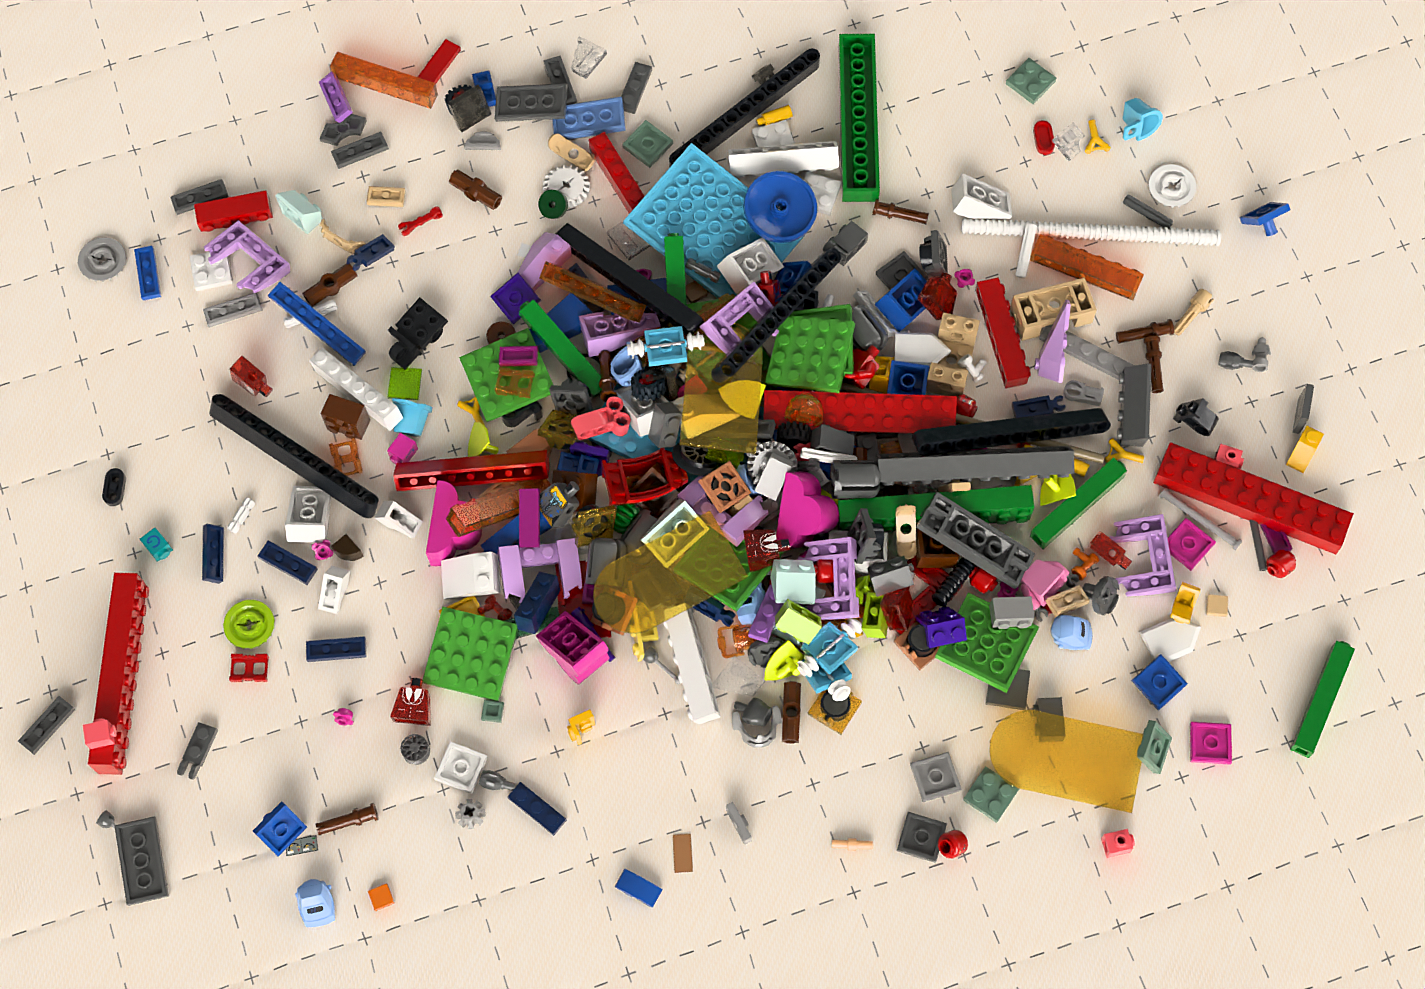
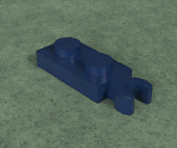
[347,234,395,271]
[1012,395,1066,418]
[684,586,736,627]

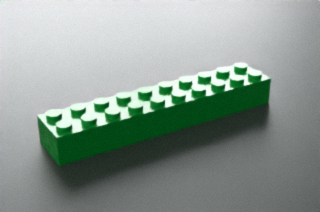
[838,34,880,202]
[837,485,1035,534]

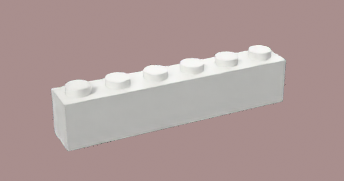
[728,141,839,178]
[309,348,403,431]
[663,603,721,724]

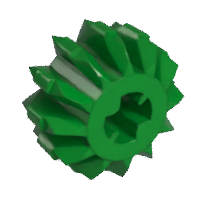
[609,504,639,535]

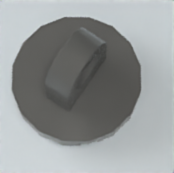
[1082,576,1119,615]
[748,637,784,668]

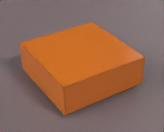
[368,883,395,911]

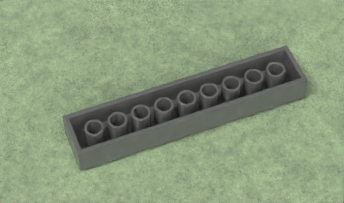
[876,446,1074,485]

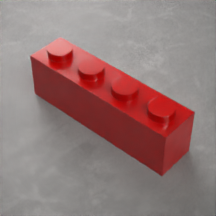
[194,190,273,232]

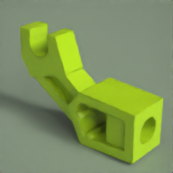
[855,575,874,604]

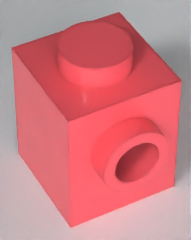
[1214,444,1244,469]
[83,719,117,749]
[1101,829,1135,858]

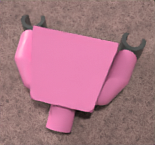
[1021,560,1079,622]

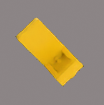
[1170,582,1201,624]

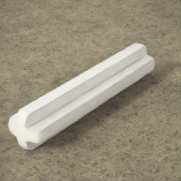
[1016,223,1037,278]
[283,300,337,328]
[800,447,857,464]

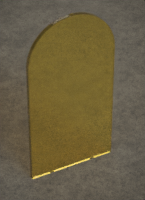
[680,323,763,454]
[593,511,748,634]
[989,710,1143,813]

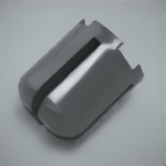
[852,304,888,352]
[830,460,880,499]
[620,509,658,565]
[585,537,627,587]

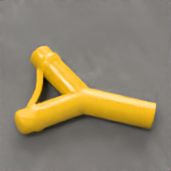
[1085,120,1111,154]
[457,397,485,425]
[1104,438,1144,463]

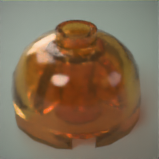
[784,392,824,427]

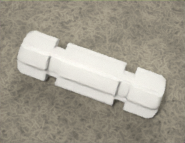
[227,498,255,533]

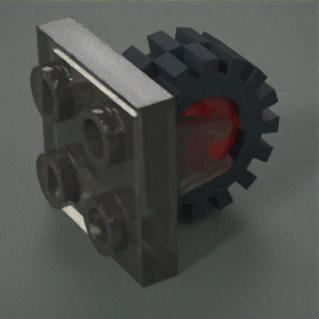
[444,84,491,132]
[631,364,679,402]

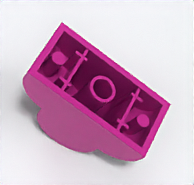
[775,472,839,550]
[426,480,482,566]
[536,611,609,685]

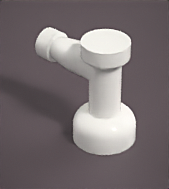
[957,354,987,382]

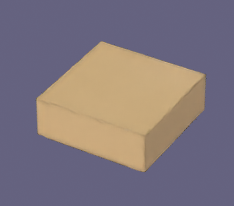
[1207,594,1228,617]

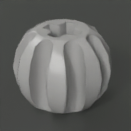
[455,799,486,829]

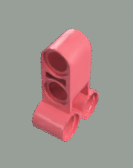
[571,396,631,440]

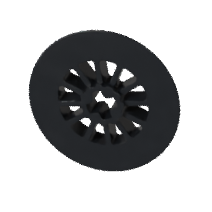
[672,437,727,476]

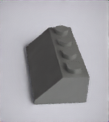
[1117,364,1151,447]

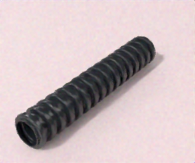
[932,557,977,607]

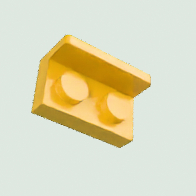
[567,709,595,745]

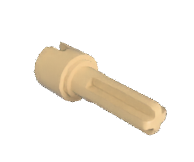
[1174,289,1214,336]

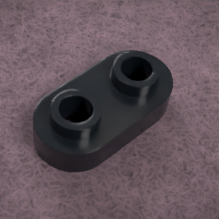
[102,468,126,506]

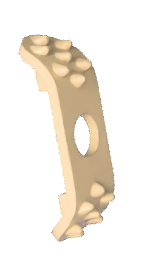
[548,133,596,171]
[319,219,366,254]
[896,504,917,559]

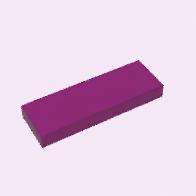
[519,489,540,548]

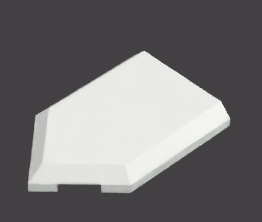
[895,332,951,368]
[1139,618,1201,662]

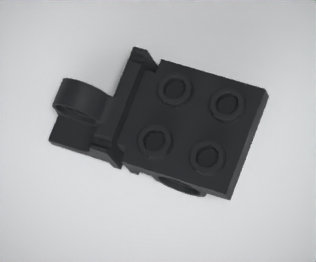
[388,297,448,370]

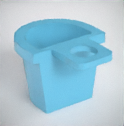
[1123,98,1163,141]
[392,398,433,437]

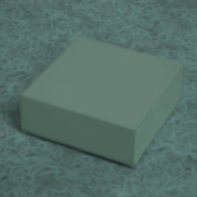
[481,700,504,723]

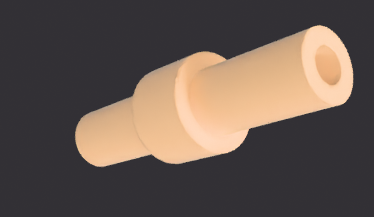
[832,838,873,851]

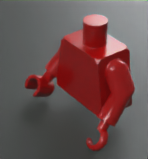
[843,345,879,389]

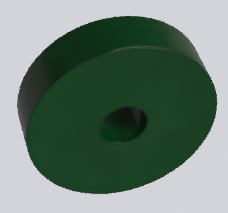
[538,190,568,219]

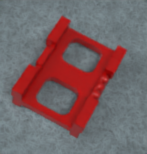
[229,654,269,682]

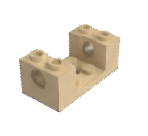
[1010,278,1097,341]
[926,312,980,396]

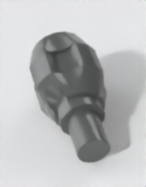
[1218,351,1253,370]
[479,770,515,791]

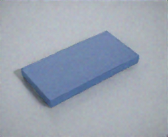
[552,96,626,140]

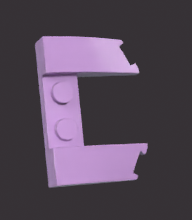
[204,220,290,293]
[699,282,779,361]
[678,473,769,547]
[1109,514,1177,597]
[798,537,859,620]
[498,538,582,603]

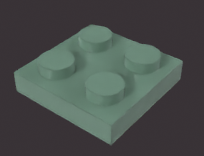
[1006,58,1057,104]
[622,120,673,168]
[1137,720,1172,774]
[963,766,1019,823]

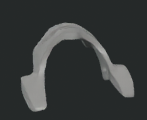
[732,706,782,748]

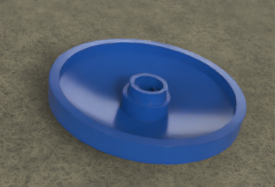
[743,171,817,243]

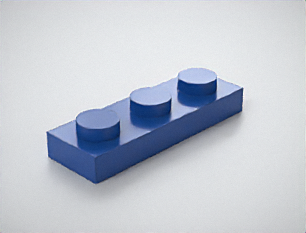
[134,246,161,301]

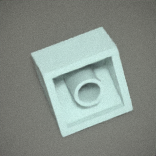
[275,190,323,234]
[770,559,816,604]

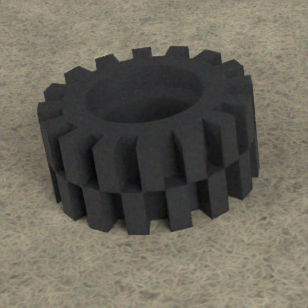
[776,421,812,452]

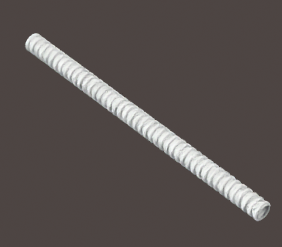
[961,218,1221,246]

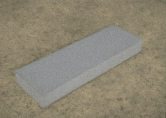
[203,293,263,327]

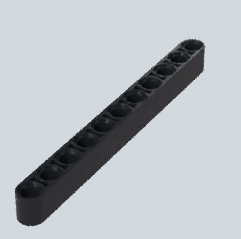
[669,48,820,168]
[555,223,704,335]
[711,248,841,383]
[209,394,379,518]
[912,408,1111,455]

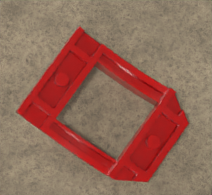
[602,448,688,505]

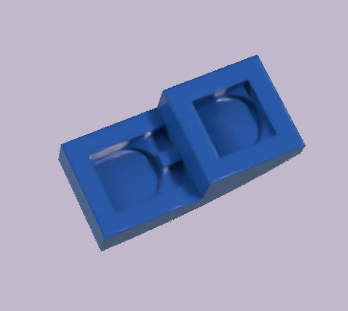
[472,71,496,109]
[556,452,600,474]
[615,869,663,907]

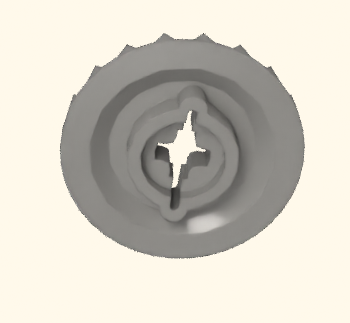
[78,238,126,282]
[747,441,798,489]

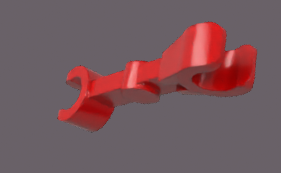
[398,206,443,236]

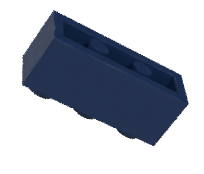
[514,571,561,634]

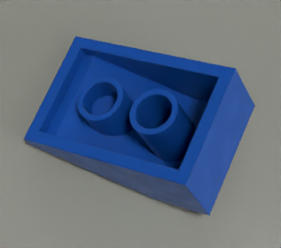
[875,268,939,332]

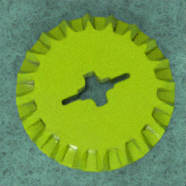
[223,600,275,649]

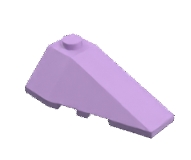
[517,232,572,291]
[1034,300,1071,383]
[579,312,661,357]

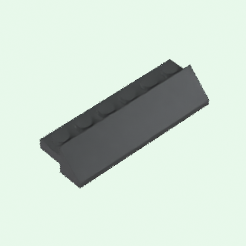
[916,492,1035,589]

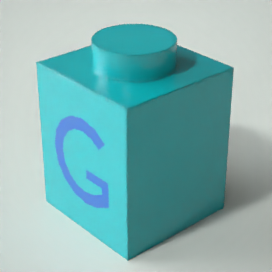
[140,528,173,562]

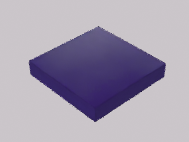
[490,273,541,324]

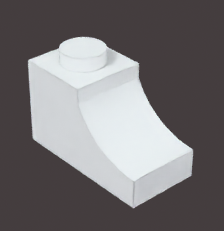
[374,501,423,538]
[318,566,350,614]

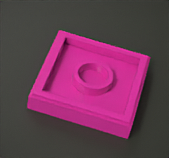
[1168,518,1216,571]
[1190,722,1232,765]

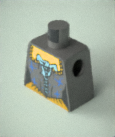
[540,481,579,527]

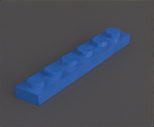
[268,282,366,366]

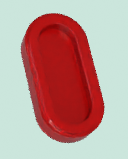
[1033,120,1055,155]

